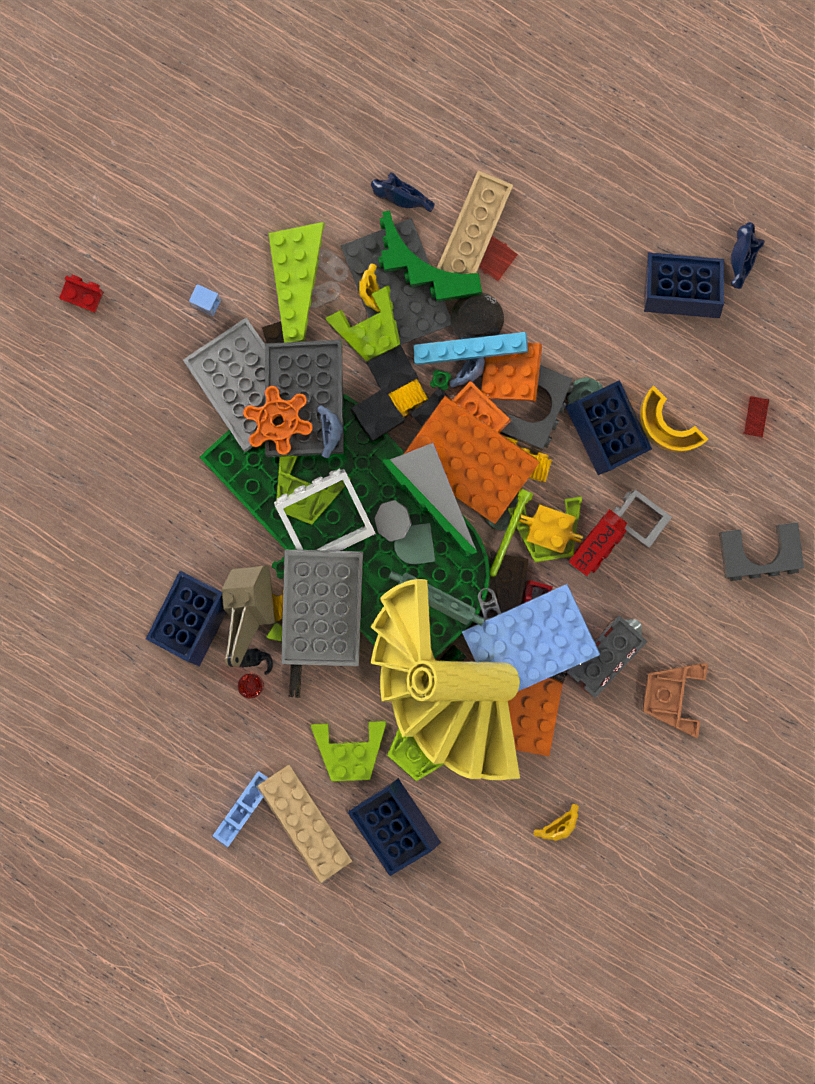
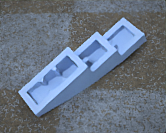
[212,771,268,848]

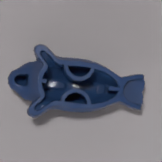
[371,172,435,212]
[731,222,765,289]

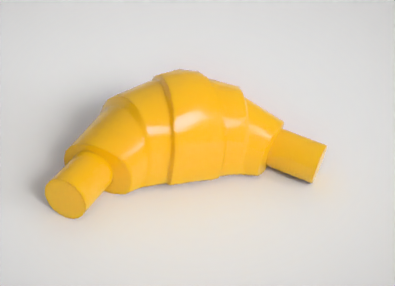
[359,263,381,312]
[534,804,579,841]

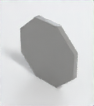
[375,500,412,542]

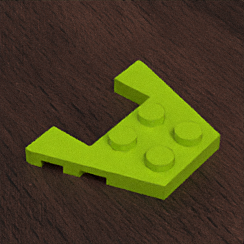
[325,285,400,361]
[276,456,351,525]
[507,497,582,562]
[311,721,386,781]
[387,728,444,781]

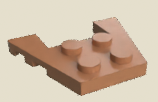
[643,663,708,738]

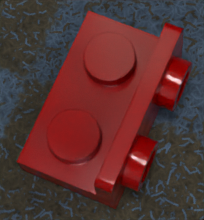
[59,275,104,313]

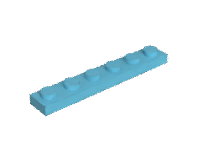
[414,332,528,365]

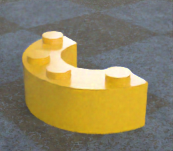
[640,385,708,453]

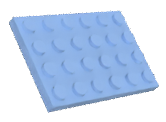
[462,583,600,691]

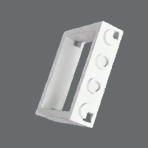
[274,468,376,551]

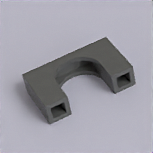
[500,365,574,451]
[719,523,804,581]

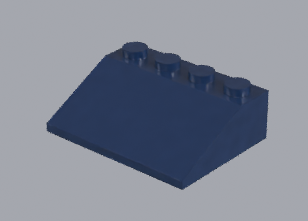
[644,252,724,318]
[565,380,652,475]
[146,571,227,667]
[348,778,441,876]

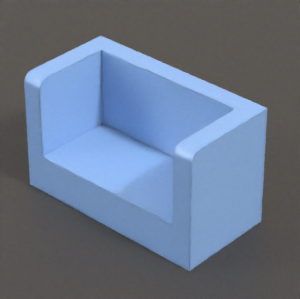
[189,285,221,316]

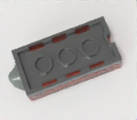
[565,615,648,698]

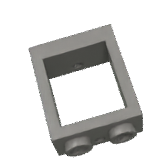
[613,490,672,548]

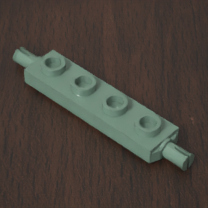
[388,571,485,626]

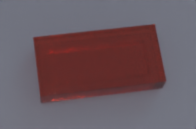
[743,396,769,438]

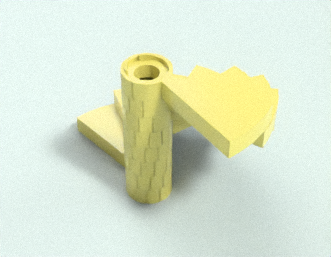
[371,579,520,780]

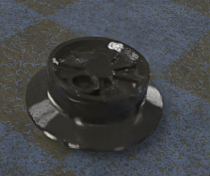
[451,293,504,339]

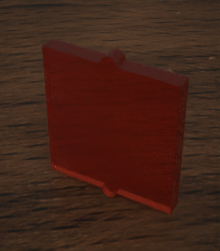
[479,236,518,281]

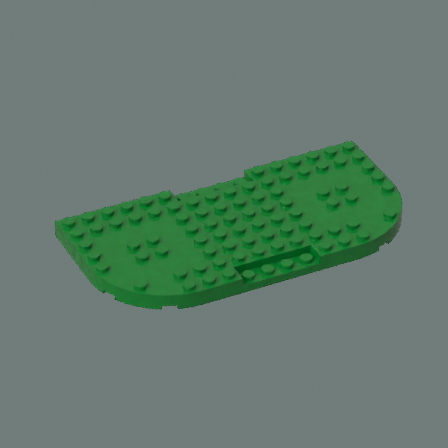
[199,394,490,658]

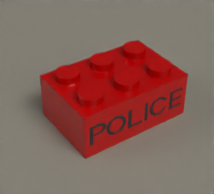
[569,509,627,576]

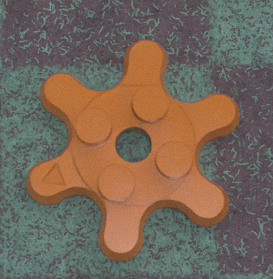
[243,386,313,455]

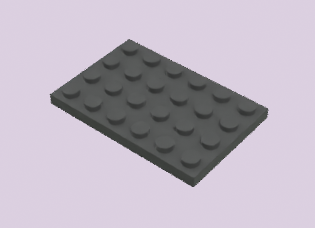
[341,218,453,349]
[265,340,344,457]

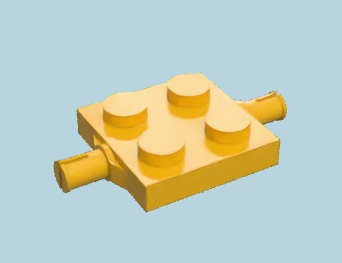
[519,504,583,553]

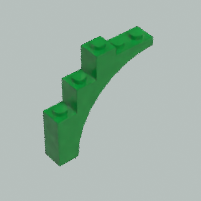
[378,210,482,303]

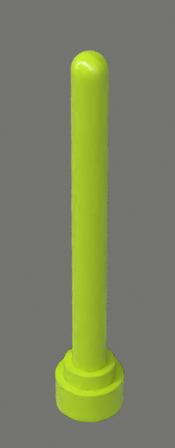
[489,489,534,577]

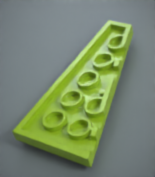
[269,222,325,343]

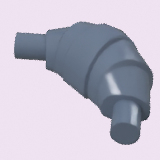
[450,358,485,388]
[317,405,343,458]

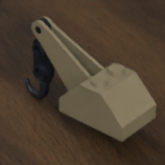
[222,565,275,675]

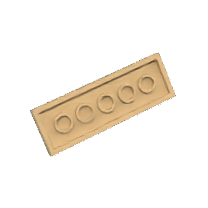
[437,170,513,274]
[256,765,352,883]

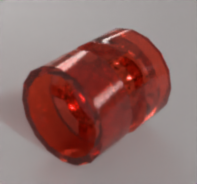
[238,673,264,699]

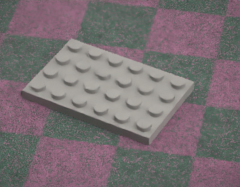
[183,318,265,452]
[281,549,363,666]

